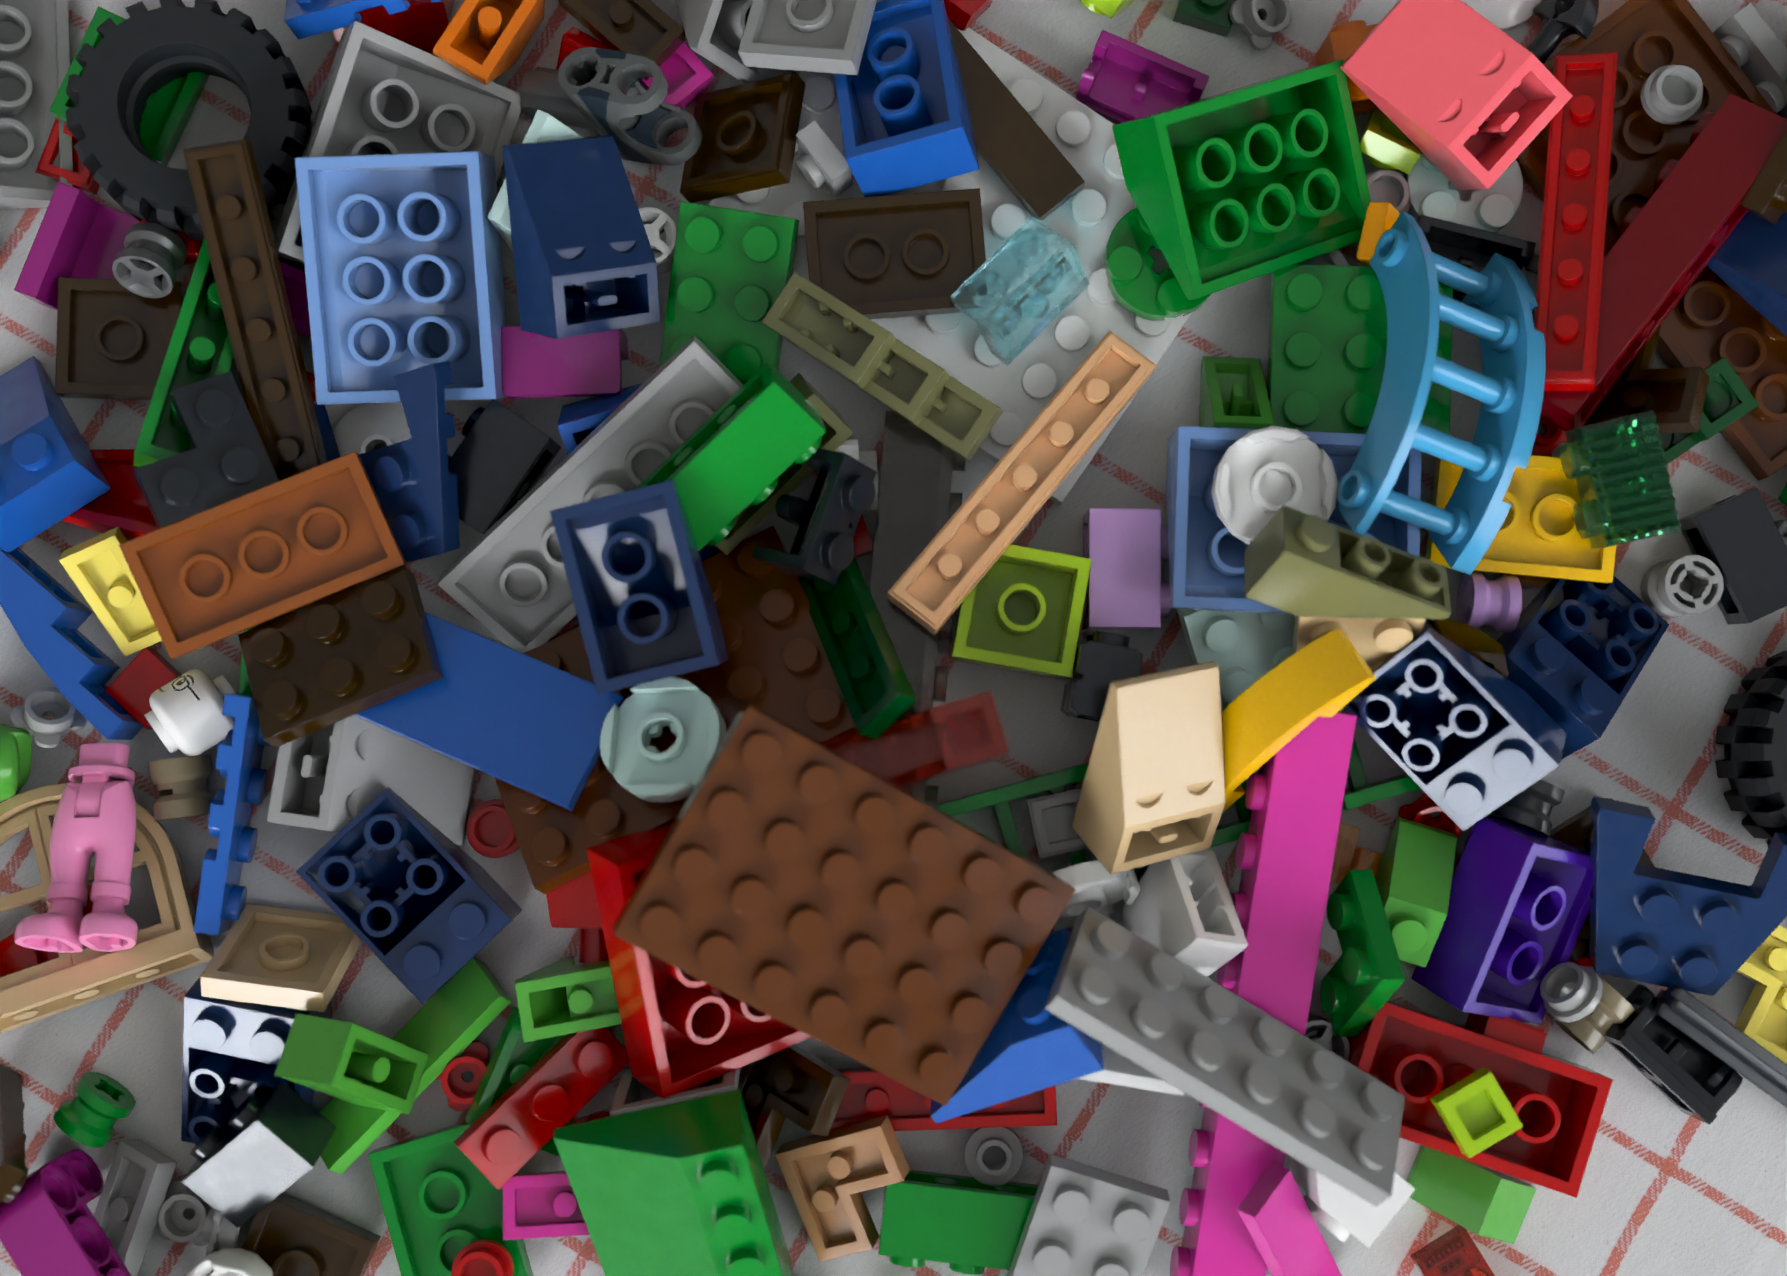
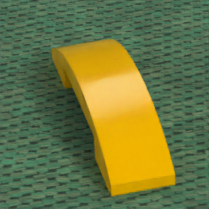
[1221,629,1376,813]

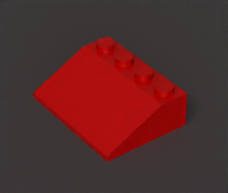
[587,824,811,1099]

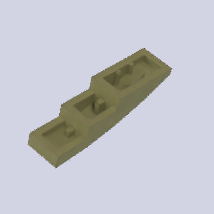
[762,272,1003,462]

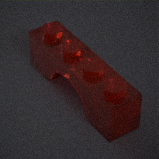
[819,691,1009,788]

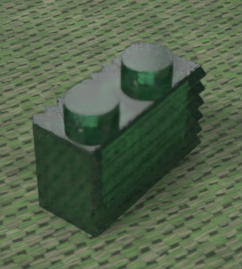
[1560,410,1681,549]

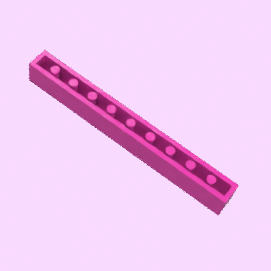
[1170,710,1357,1276]

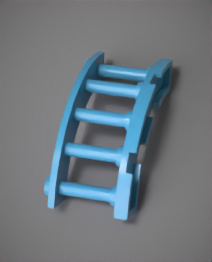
[1335,211,1546,575]

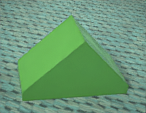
[1199,356,1274,429]
[1406,1145,1536,1244]

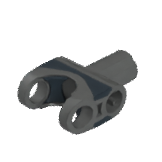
[520,47,703,165]

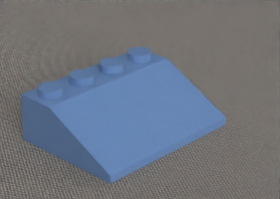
[295,152,507,405]
[1166,426,1422,614]

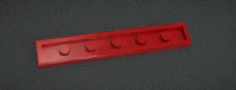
[1534,52,1618,392]

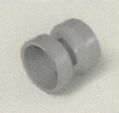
[1641,555,1724,618]

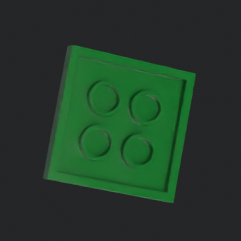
[1267,264,1453,435]

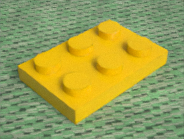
[1426,455,1625,583]

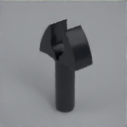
[1527,0,1599,64]

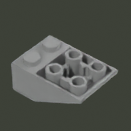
[266,715,476,845]

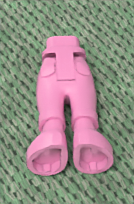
[15,743,139,953]

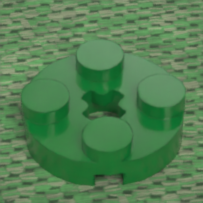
[1104,207,1211,321]

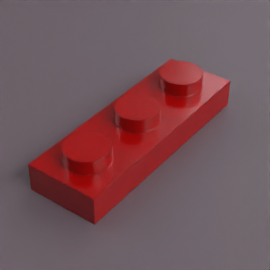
[453,1027,629,1190]

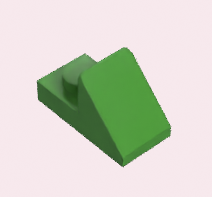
[514,956,622,1042]

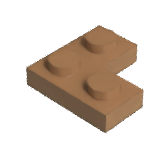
[774,1115,910,1262]

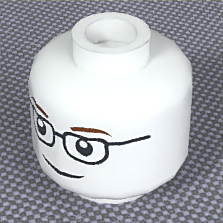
[144,669,236,756]

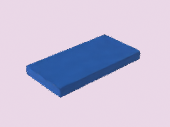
[355,612,625,811]

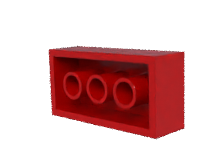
[1347,1000,1613,1198]

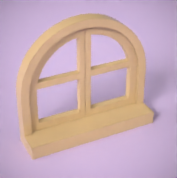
[0,783,215,1033]

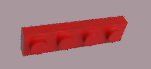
[830,1068,1057,1131]

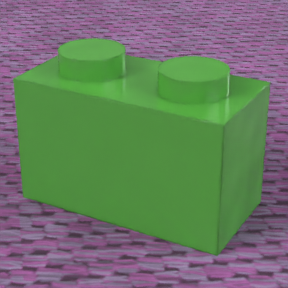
[274,1013,429,1115]

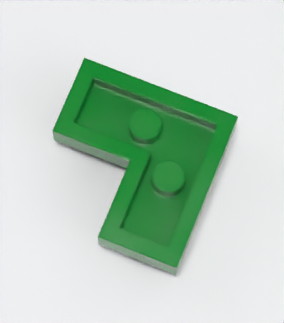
[1320,870,1405,1037]

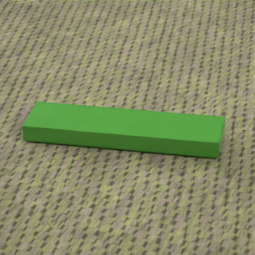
[319,957,512,1174]

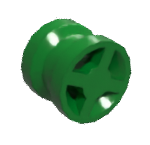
[53,1072,136,1148]

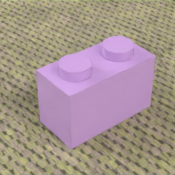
[1083,508,1171,631]

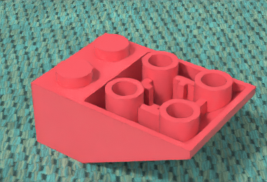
[1339,0,1572,190]

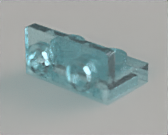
[951,217,1090,366]

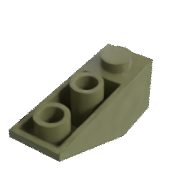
[1244,505,1452,619]

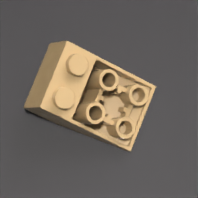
[1071,661,1225,875]

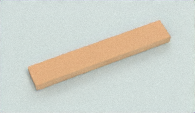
[887,330,1157,636]

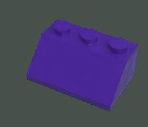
[1411,816,1593,1025]

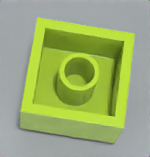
[950,544,1092,680]

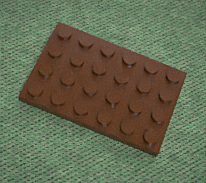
[494,526,860,894]
[612,702,1076,1106]

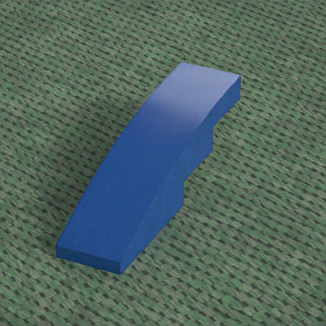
[0,547,144,740]

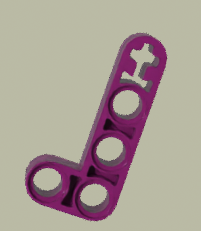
[0,1149,131,1276]

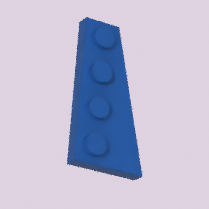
[194,694,272,936]

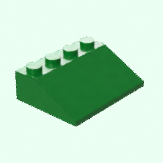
[1112,59,1371,300]
[553,1089,792,1276]

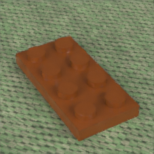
[119,451,407,659]

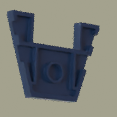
[314,361,460,563]
[1589,796,1787,996]

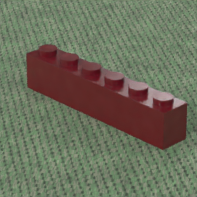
[1540,93,1787,437]

